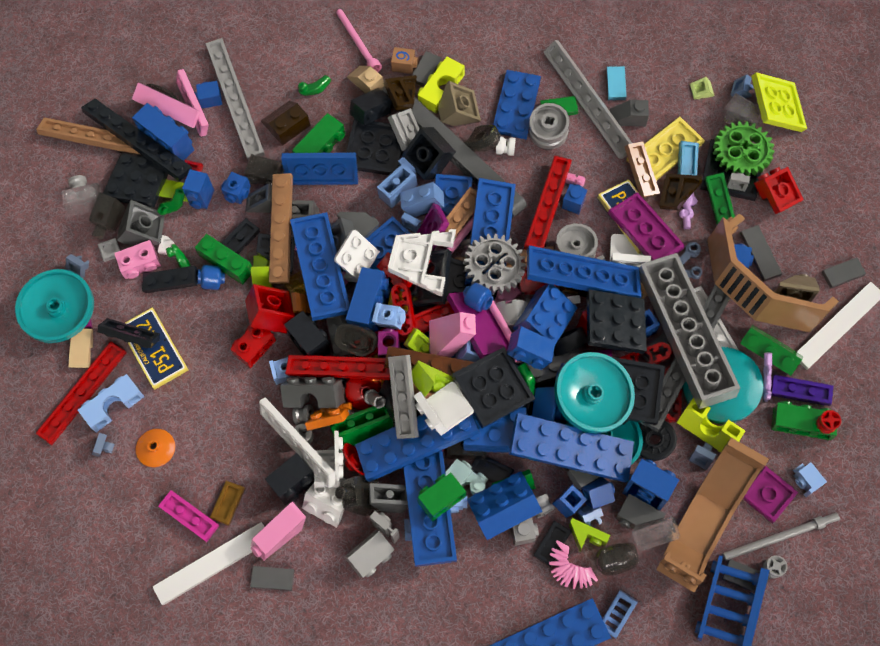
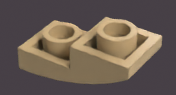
[69,329,93,368]

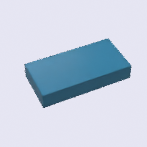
[678,141,699,175]

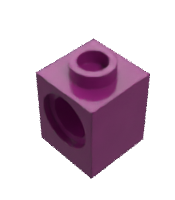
[378,328,399,358]

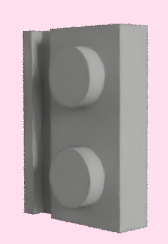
[388,108,419,151]
[370,511,400,543]

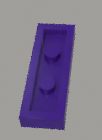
[771,375,834,406]

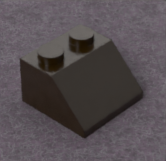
[261,101,311,146]

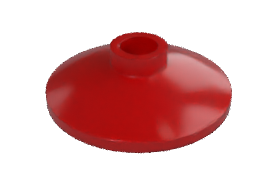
[345,378,381,410]
[342,443,365,476]

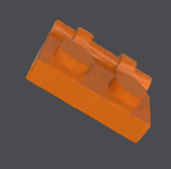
[305,402,352,431]

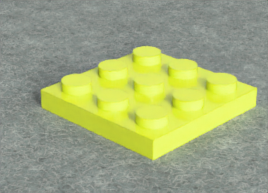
[751,72,807,132]

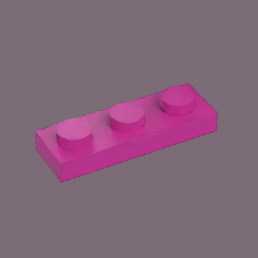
[158,490,219,542]

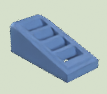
[603,590,638,638]

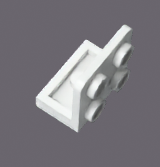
[334,230,380,282]
[610,234,651,271]
[414,382,474,436]
[314,431,343,487]
[302,478,359,528]

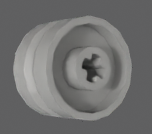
[529,103,569,149]
[555,223,598,258]

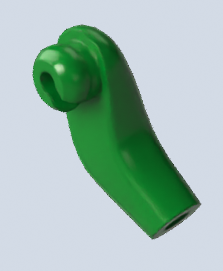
[298,75,331,96]
[157,188,185,215]
[166,244,191,268]
[517,363,535,395]

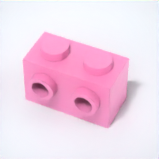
[114,240,161,279]

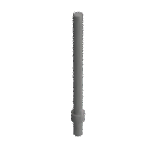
[722,512,840,561]

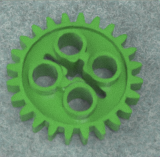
[713,121,775,176]

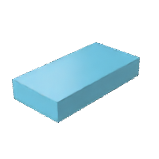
[606,66,627,100]

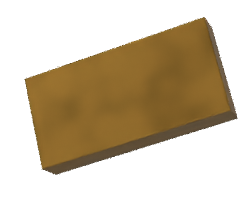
[210,481,245,526]

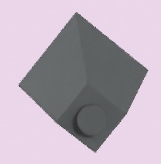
[117,200,165,246]

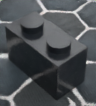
[350,88,392,126]

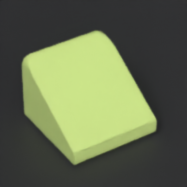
[690,77,714,99]

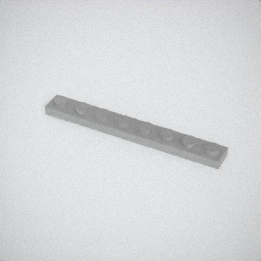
[206,38,265,161]
[543,40,632,159]

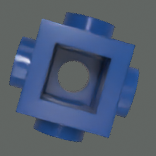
[221,172,251,204]

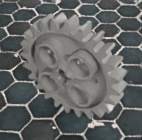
[463,234,526,295]

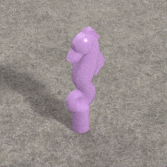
[679,192,698,229]
[763,352,772,402]

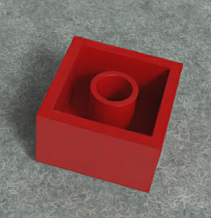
[245,284,295,333]

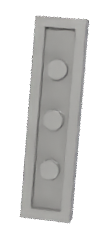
[388,355,419,439]

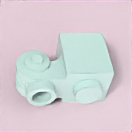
[445,459,488,495]

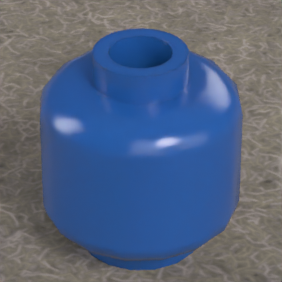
[197,265,225,290]
[463,283,493,312]

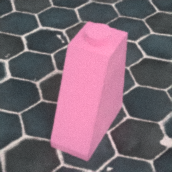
[429,312,476,358]
[251,502,306,560]

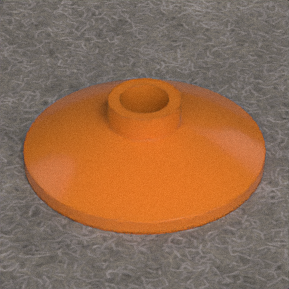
[136,429,175,467]

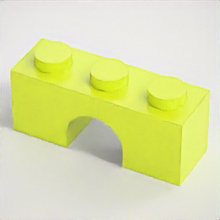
[417,57,465,114]
[676,397,745,452]

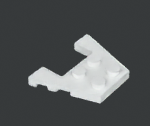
[388,229,456,296]

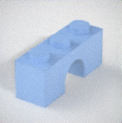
[78,374,144,432]

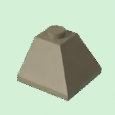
[438,81,481,126]
[774,274,820,302]

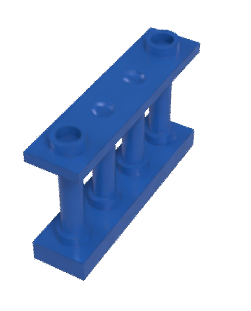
[695,555,770,646]

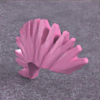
[549,540,598,589]

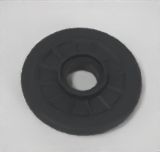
[639,421,677,461]

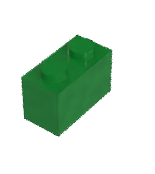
[417,472,466,522]

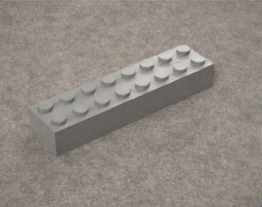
[640,253,740,409]

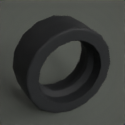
[554,327,587,356]

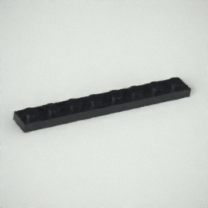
[81,99,192,181]

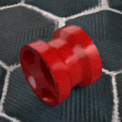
[816,410,841,434]

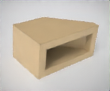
[347,66,384,93]

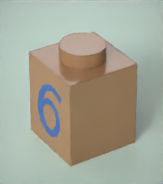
[391,47,418,74]

